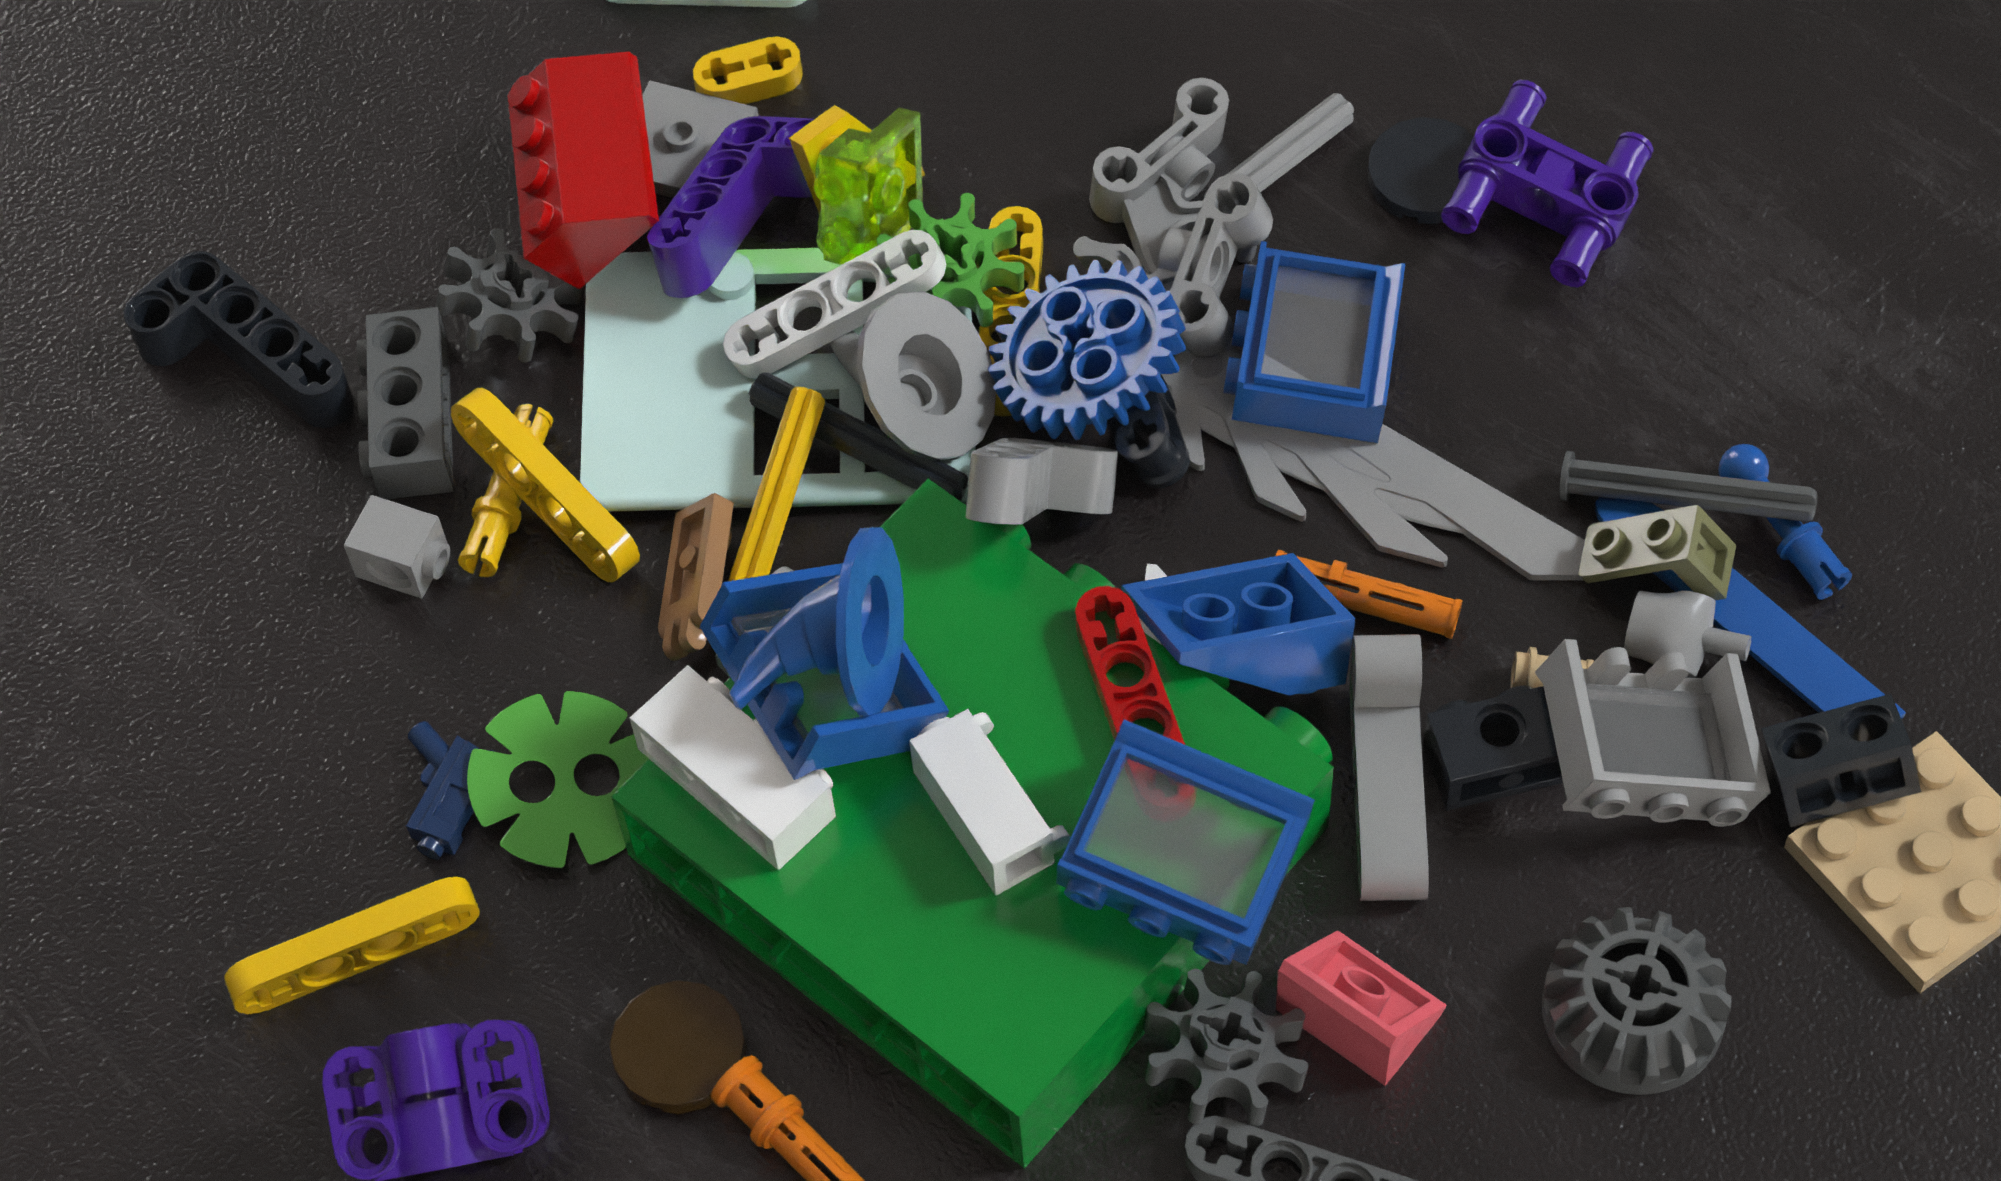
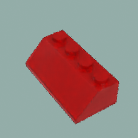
[508,52,659,289]

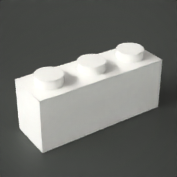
[630,665,836,870]

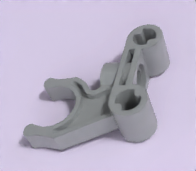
[1089,78,1257,274]
[1073,173,1273,357]

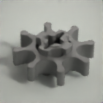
[436,229,585,362]
[1143,969,1308,1127]

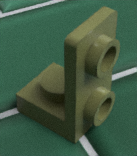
[1578,505,1736,600]

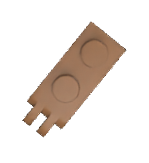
[658,493,734,661]

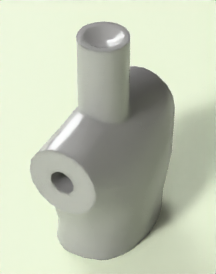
[1624,590,1752,678]

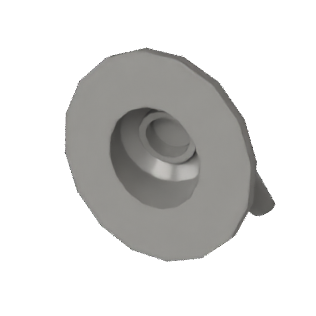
[829,291,996,461]

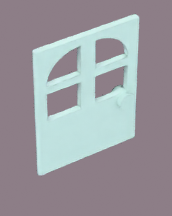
[580,246,975,512]

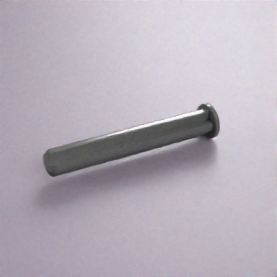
[1560,451,1817,522]

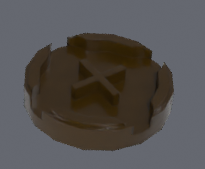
[610,980,747,1114]

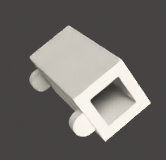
[909,709,1071,895]

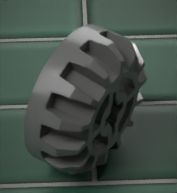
[1542,907,1731,1095]

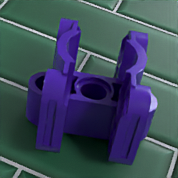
[323,1020,550,1181]

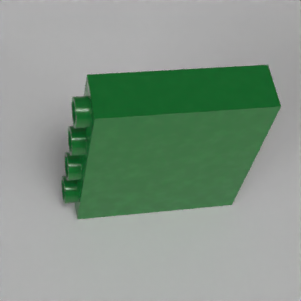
[611,479,1334,1169]

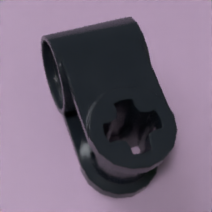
[1107,374,1190,489]

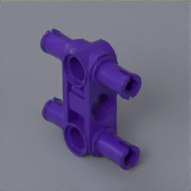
[1441,80,1654,287]

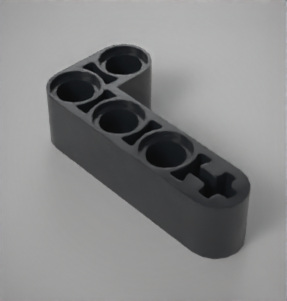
[123,251,354,428]

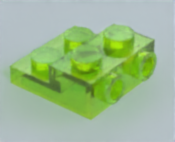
[814,107,923,265]

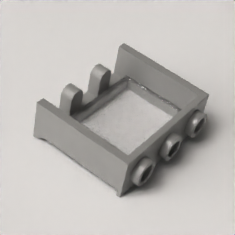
[1535,639,1771,827]

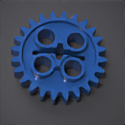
[988,260,1186,440]

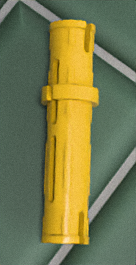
[458,404,554,577]

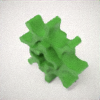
[877,193,1024,327]

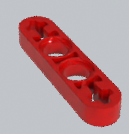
[1075,586,1197,823]

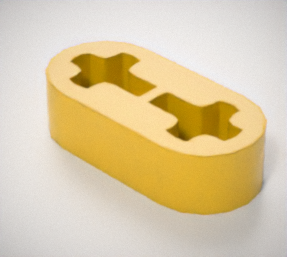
[693,36,803,104]

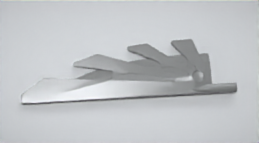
[1162,318,1585,580]

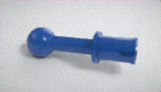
[1718,444,1852,600]

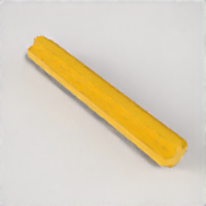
[728,386,825,581]

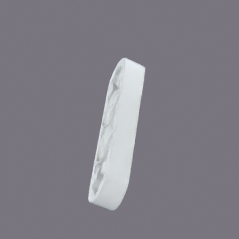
[723,230,946,378]

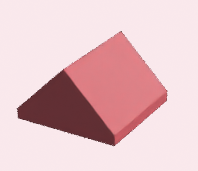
[1276,930,1447,1086]

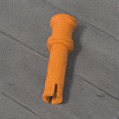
[711,1055,865,1181]

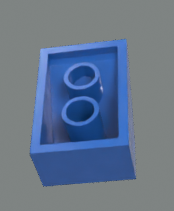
[1121,553,1355,695]

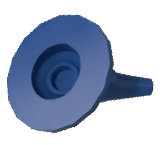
[729,527,904,716]

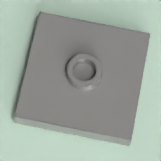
[642,81,758,198]

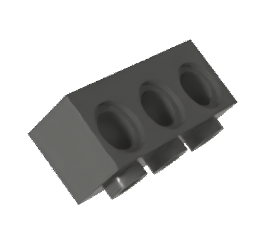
[356,307,454,499]

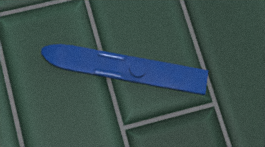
[1594,497,1906,719]

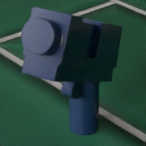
[406,721,496,860]

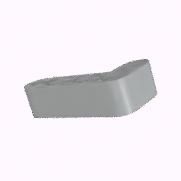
[965,438,1118,525]
[1350,634,1429,901]

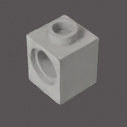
[344,495,450,599]

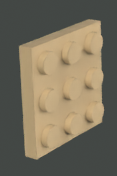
[1784,731,2001,993]

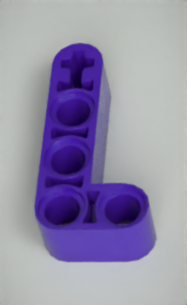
[647,116,814,298]

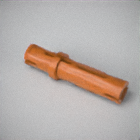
[1275,549,1463,639]

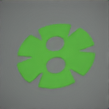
[467,691,649,868]

